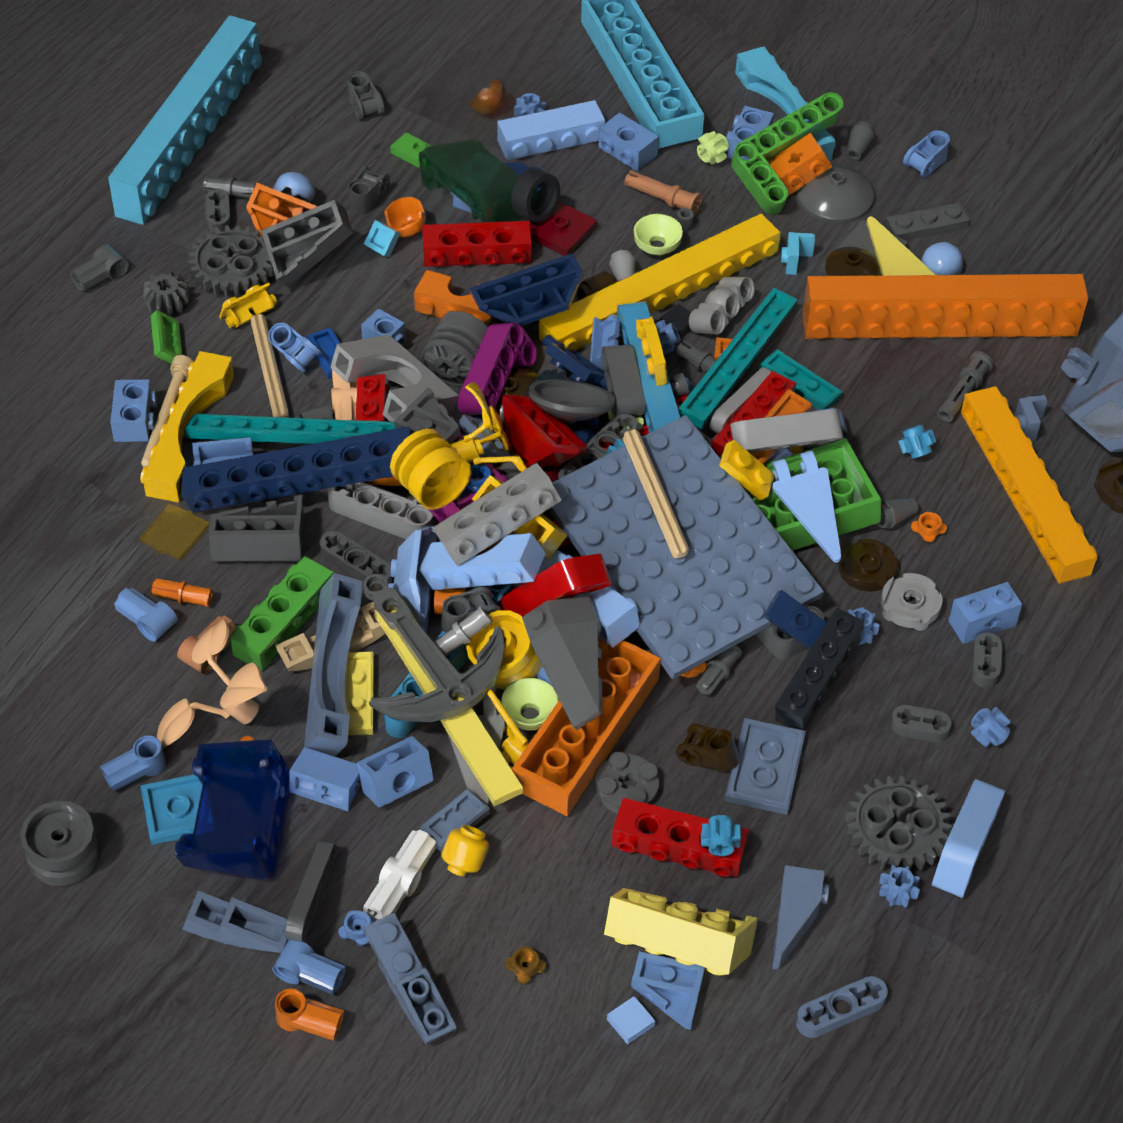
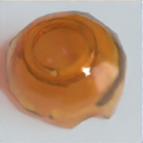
[468,78,506,115]

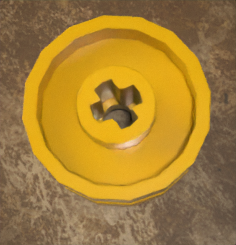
[466,610,542,689]

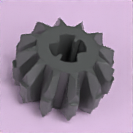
[142,271,190,317]

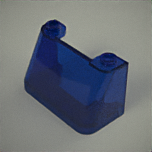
[175,739,290,880]

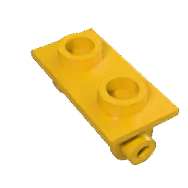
[219,282,277,328]

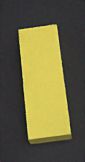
[345,651,374,735]

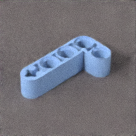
[931,779,1006,898]

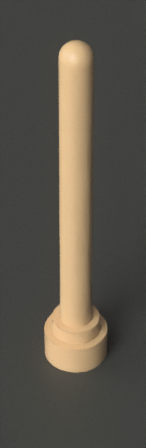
[141,355,193,467]

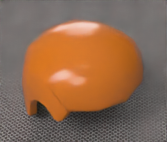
[385,197,426,238]

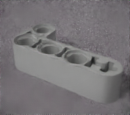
[730,409,843,453]
[327,482,440,539]

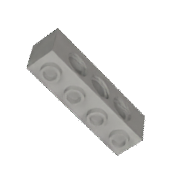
[433,463,562,566]

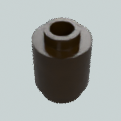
[577,271,618,300]

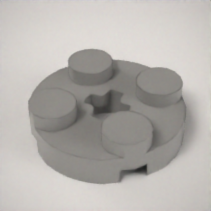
[881,573,943,631]

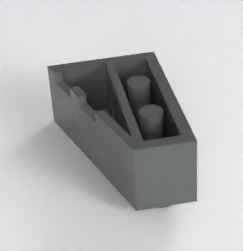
[261,200,353,287]
[208,494,305,561]

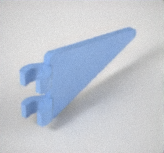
[772,451,841,563]

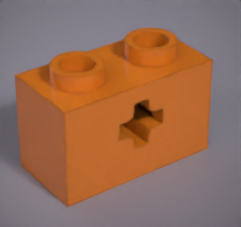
[767,133,832,196]

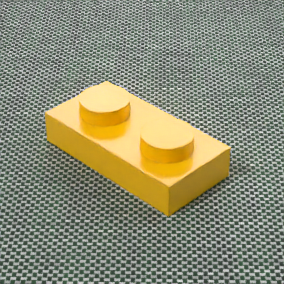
[719,440,774,500]

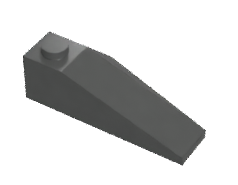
[522,597,602,730]

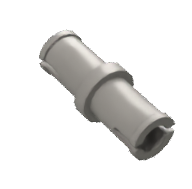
[433,606,492,657]

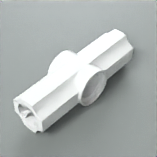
[363,830,437,920]

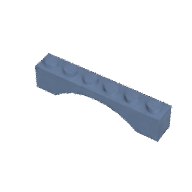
[304,573,363,757]

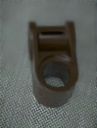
[675,723,740,771]

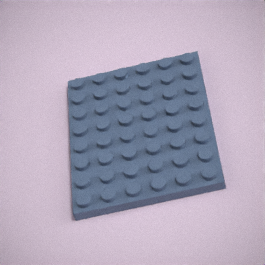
[548,415,824,680]

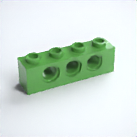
[230,556,334,672]

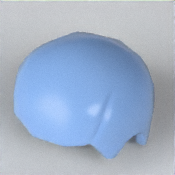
[273,172,315,201]
[921,242,964,275]

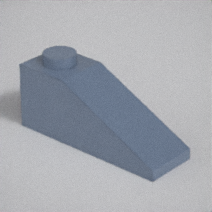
[772,865,829,970]

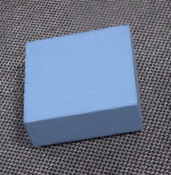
[607,996,655,1045]

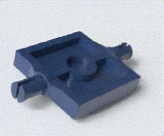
[542,335,608,391]

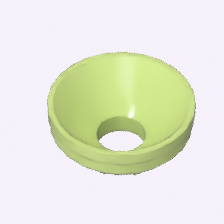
[634,214,683,256]
[502,678,558,730]

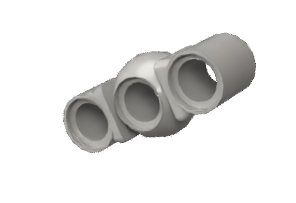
[689,277,755,334]

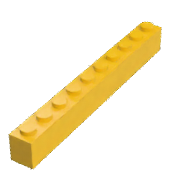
[539,213,781,351]

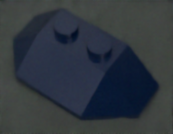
[469,254,583,326]

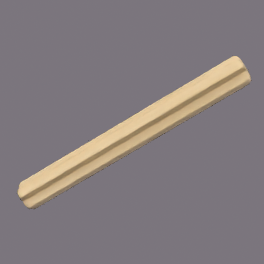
[251,314,289,418]
[623,429,689,559]

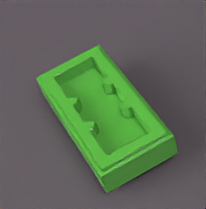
[390,132,447,174]
[151,310,182,364]

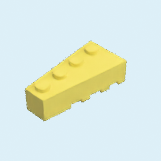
[604,888,758,975]

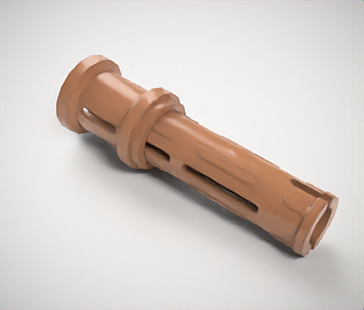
[625,170,702,215]

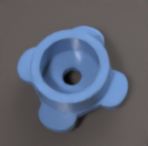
[338,910,377,946]

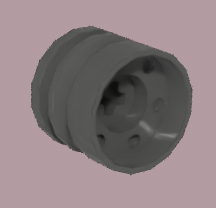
[421,311,488,387]

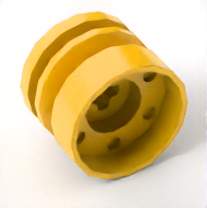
[390,428,471,510]

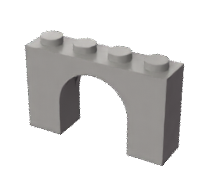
[330,334,459,422]

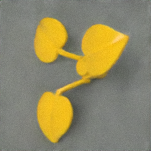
[450,382,527,472]

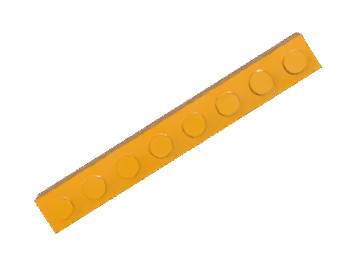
[961,386,1097,584]

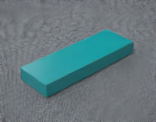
[759,349,843,410]

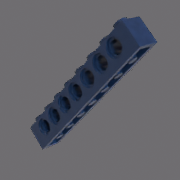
[181,426,412,513]

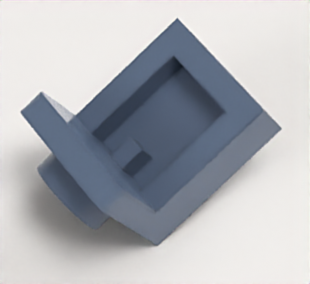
[1015,395,1048,442]

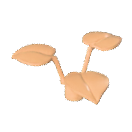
[157,619,267,749]

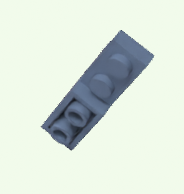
[363,913,457,1044]

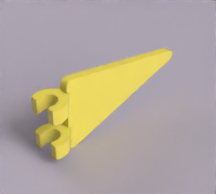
[867,217,935,276]

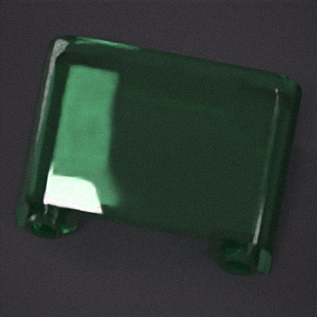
[419,139,538,223]

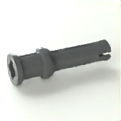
[936,351,994,423]

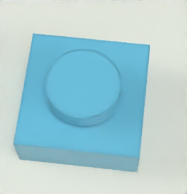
[364,220,401,257]

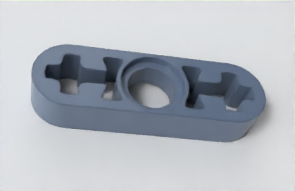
[796,976,888,1038]

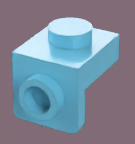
[781,232,815,275]

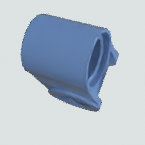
[903,130,950,178]
[268,323,322,374]

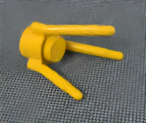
[487,689,529,765]

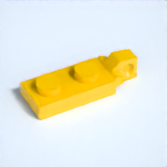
[636,316,668,386]

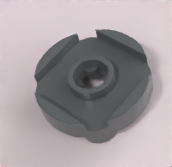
[595,752,659,814]

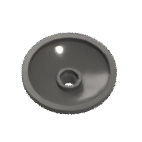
[796,164,874,223]
[528,379,615,424]

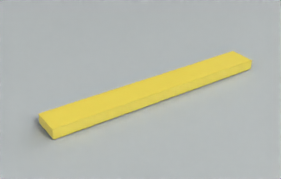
[376,603,523,806]

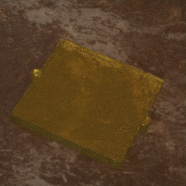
[139,503,210,561]

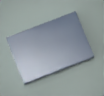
[725,718,806,815]

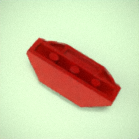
[502,395,589,469]

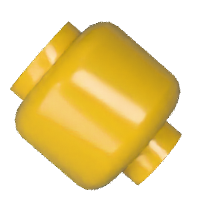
[441,825,489,876]

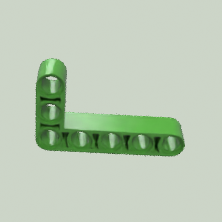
[731,92,843,215]

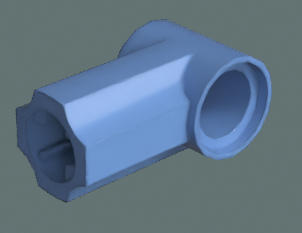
[114,588,178,642]
[100,736,167,792]
[272,940,346,995]

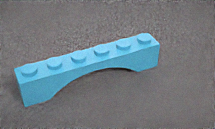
[735,46,836,161]

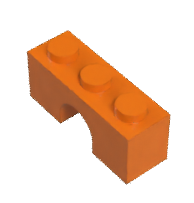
[414,270,498,323]

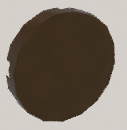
[838,539,898,592]

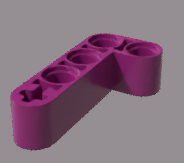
[457,322,537,416]

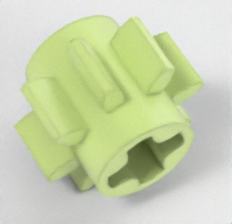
[697,131,729,165]

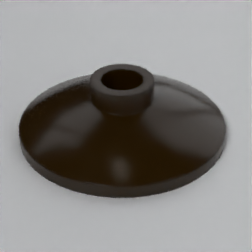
[825,247,879,276]

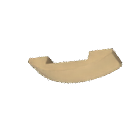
[275,602,386,671]

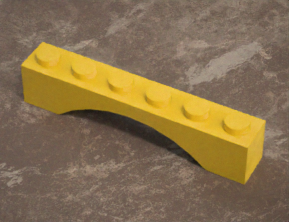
[140,351,234,503]

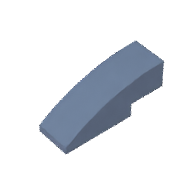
[182,891,288,953]

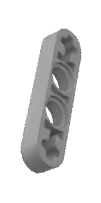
[709,367,771,434]

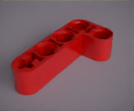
[500,554,612,617]

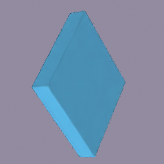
[140,772,216,845]

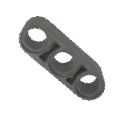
[601,345,645,417]

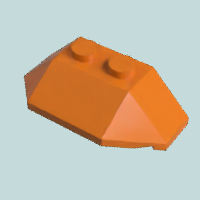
[246,183,351,246]

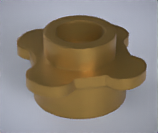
[505,946,546,984]

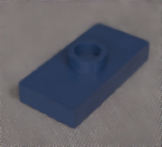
[763,590,827,650]

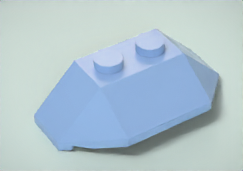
[388,526,437,634]

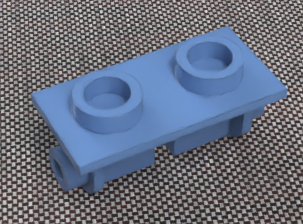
[590,315,621,370]

